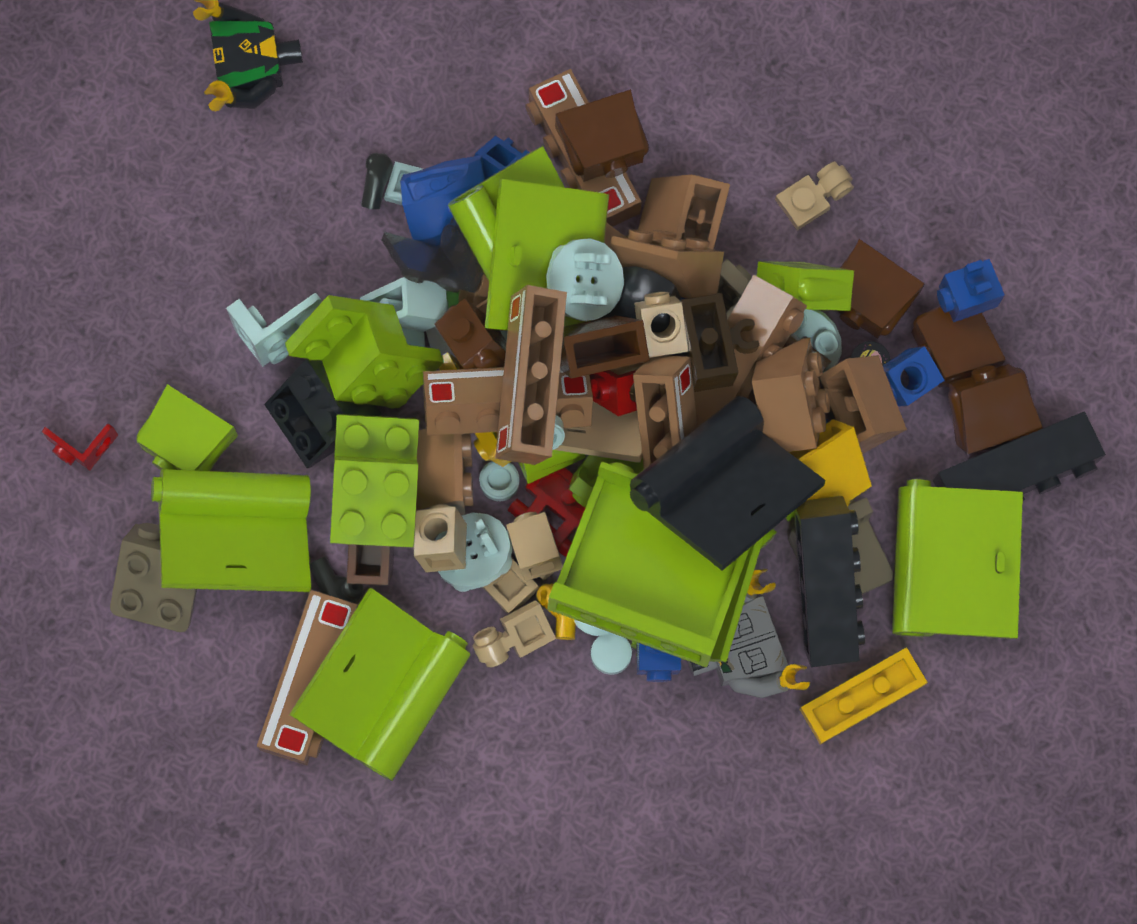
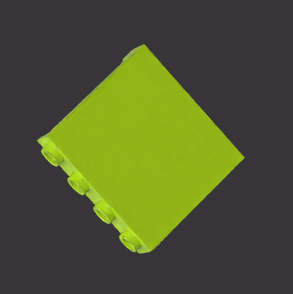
[547,461,753,668]

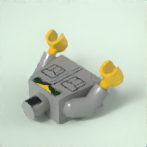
[688,568,810,698]

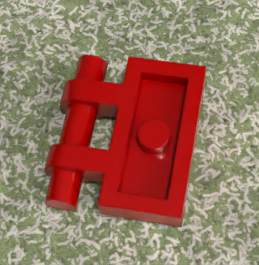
[507,467,585,557]

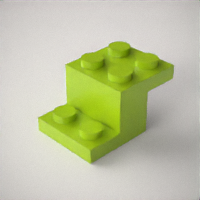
[285,295,444,408]
[330,414,419,547]

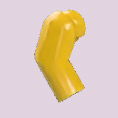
[536,583,576,640]

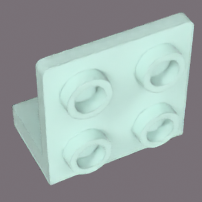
[226,293,322,367]

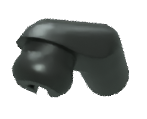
[361,153,393,210]
[310,557,364,603]

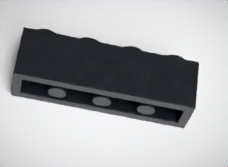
[933,411,1106,501]
[794,496,865,668]

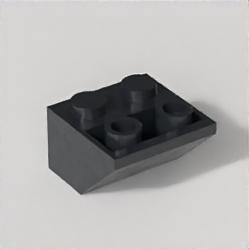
[264,359,381,469]

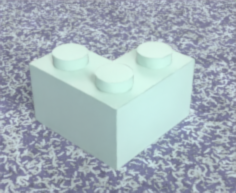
[360,276,448,347]

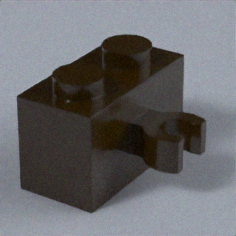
[681,293,759,392]

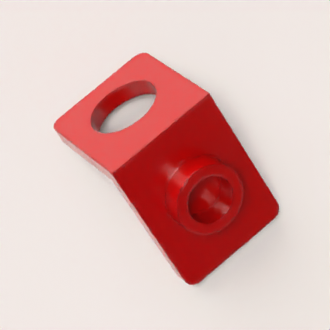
[589,369,638,416]
[41,424,118,471]

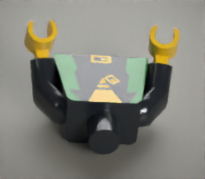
[193,0,303,112]

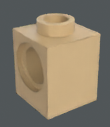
[634,292,688,358]
[414,504,467,572]
[506,512,563,581]

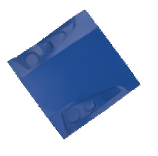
[400,155,485,252]

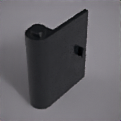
[630,396,825,571]

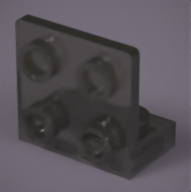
[381,217,484,293]

